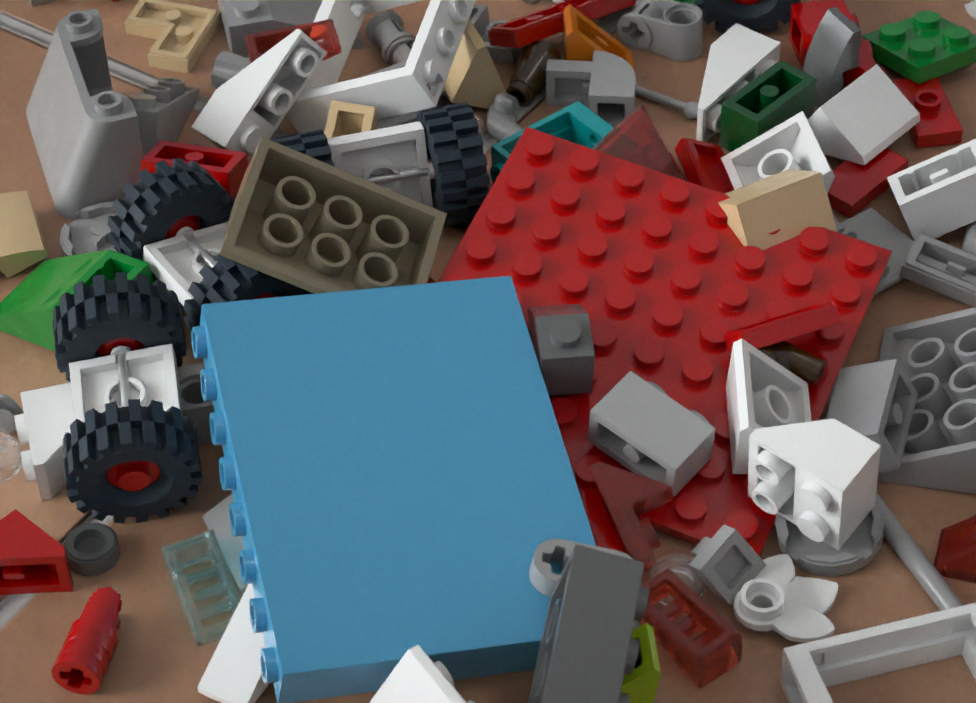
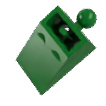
[0,249,154,351]

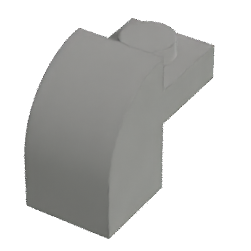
[546,50,636,133]

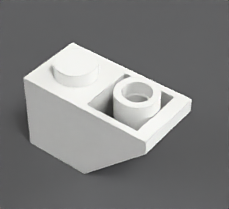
[14,382,74,501]

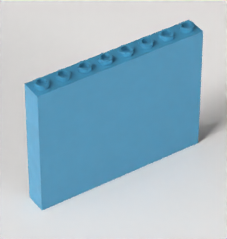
[191,276,596,703]

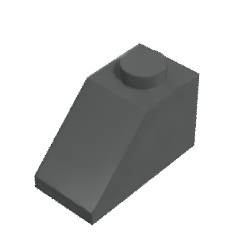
[528,304,595,396]

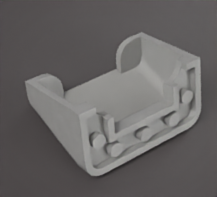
[26,8,144,220]

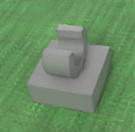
[689,524,766,606]

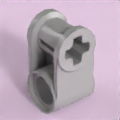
[617,0,703,62]

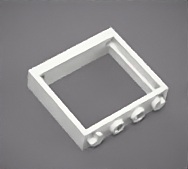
[285,0,476,133]
[780,603,976,703]

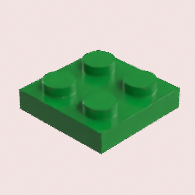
[862,11,976,84]

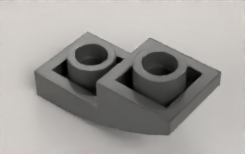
[803,7,862,108]

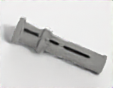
[366,10,451,108]

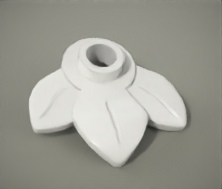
[733,554,838,642]

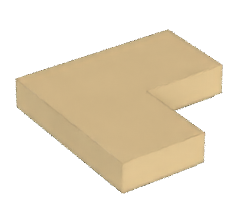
[124,0,222,74]

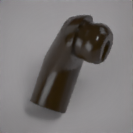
[758,341,827,385]

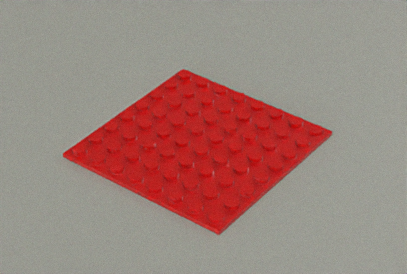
[437,127,892,557]

